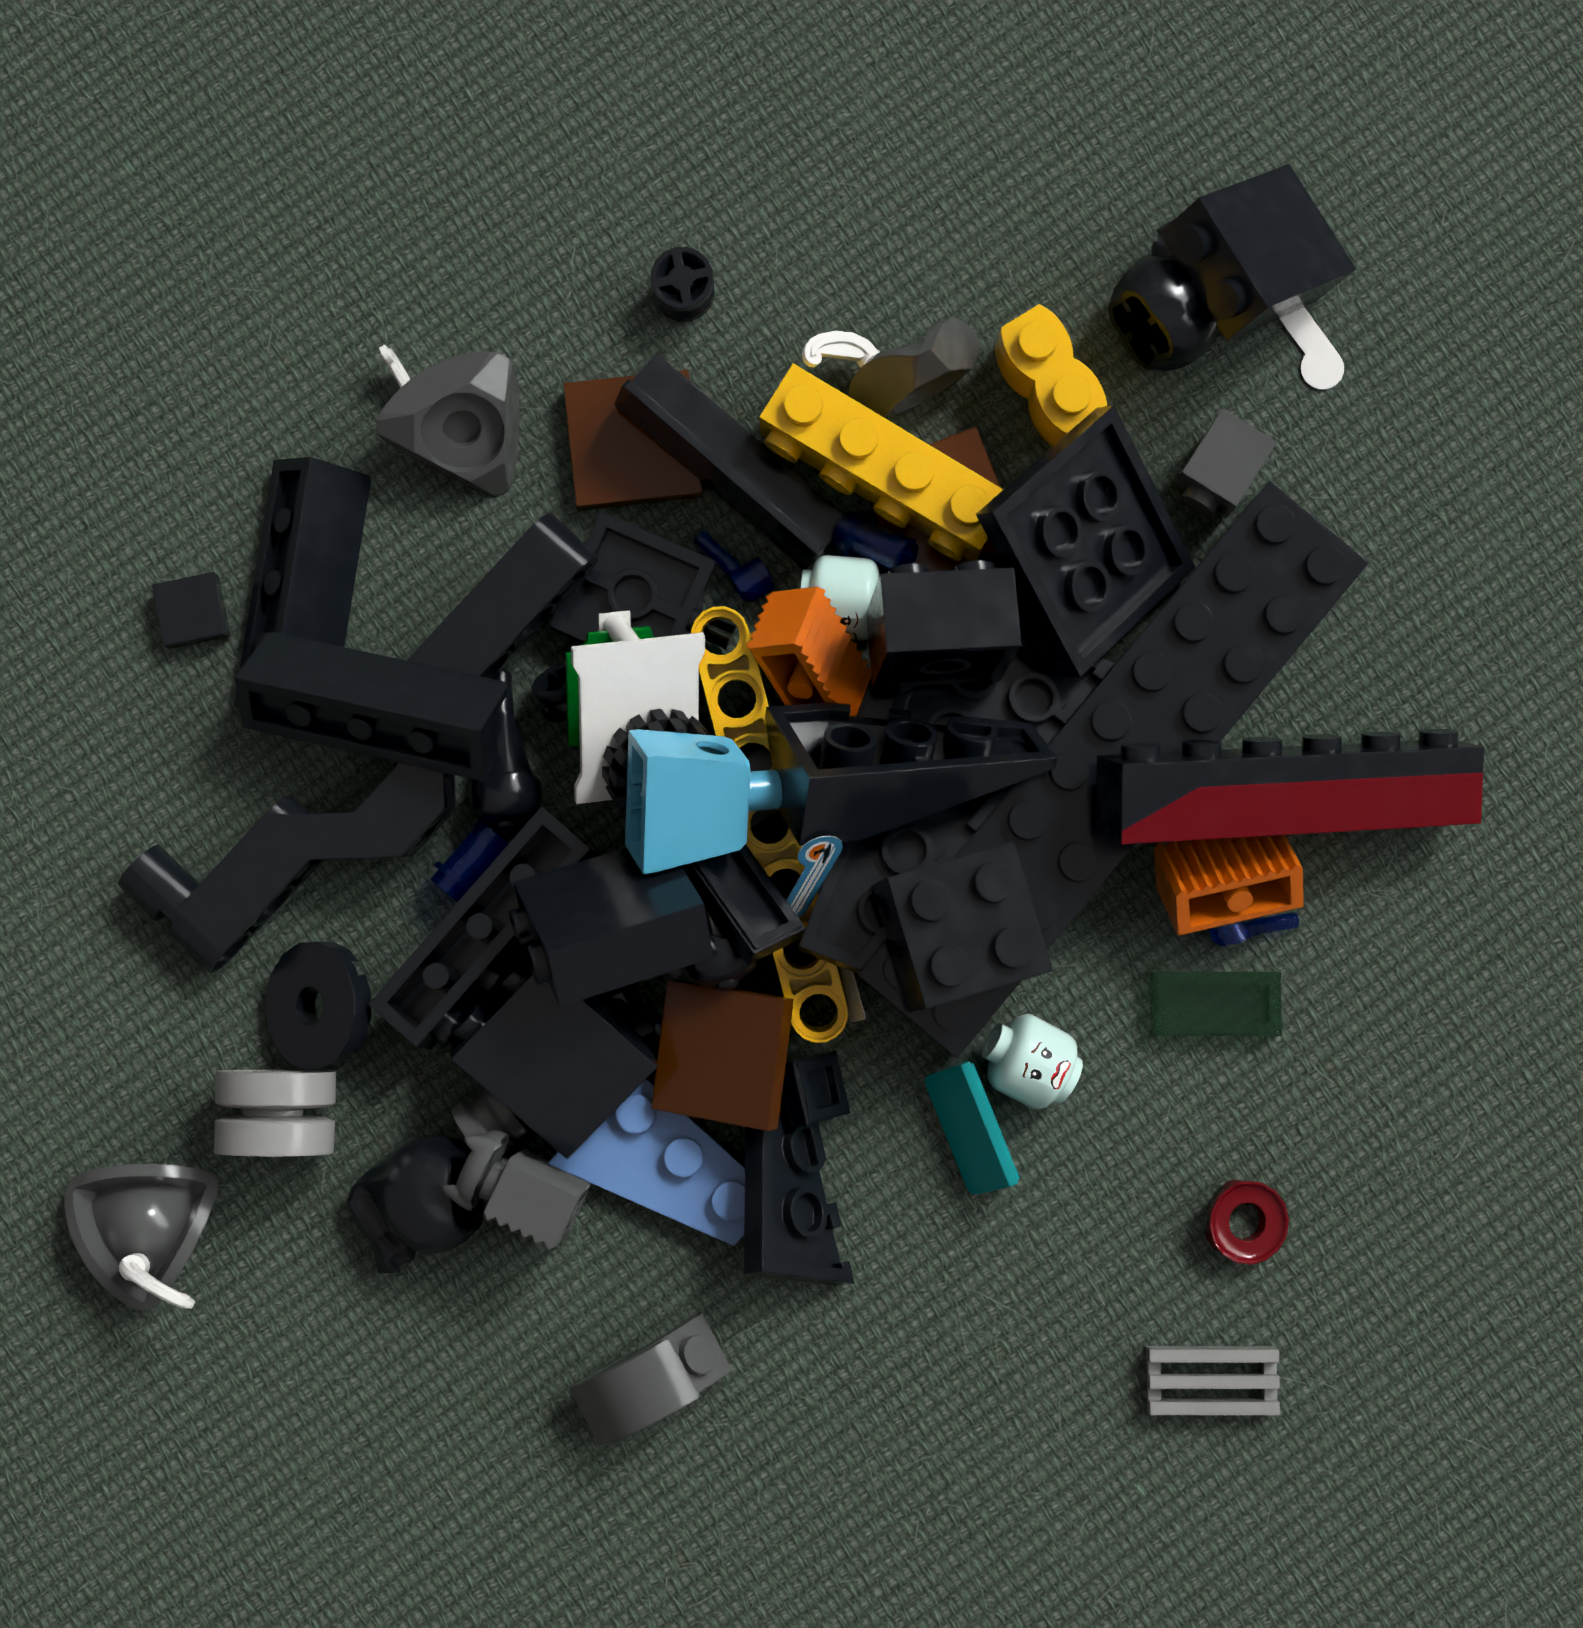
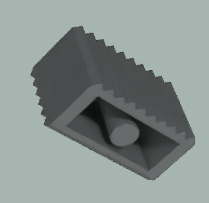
[479,1149,592,1250]

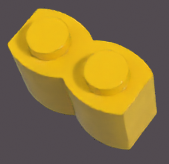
[995,304,1107,446]

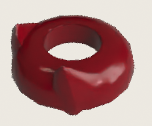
[1206,1180,1289,1265]

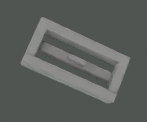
[1146,1346,1280,1415]

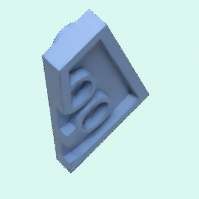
[548,1078,745,1246]

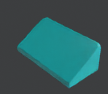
[924,1060,1020,1195]

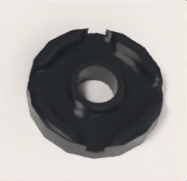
[266,942,372,1070]

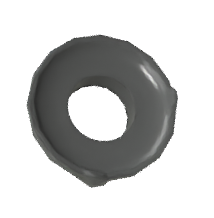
[442,1130,509,1211]

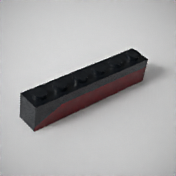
[1096,729,1484,844]

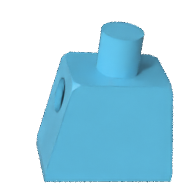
[625,729,782,874]

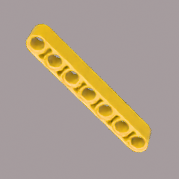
[691,606,848,1043]

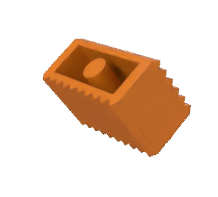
[746,587,871,716]
[1154,835,1304,936]

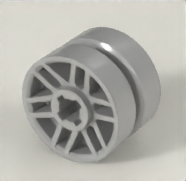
[213,1070,336,1157]

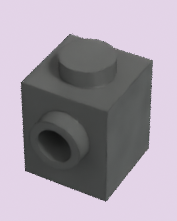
[1172,409,1277,519]

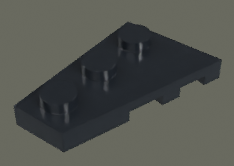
[744,1090,855,1286]

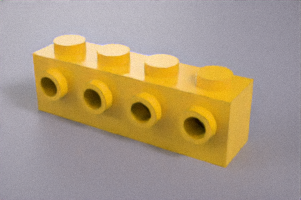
[759,363,1004,561]

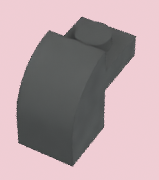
[569,1313,733,1446]

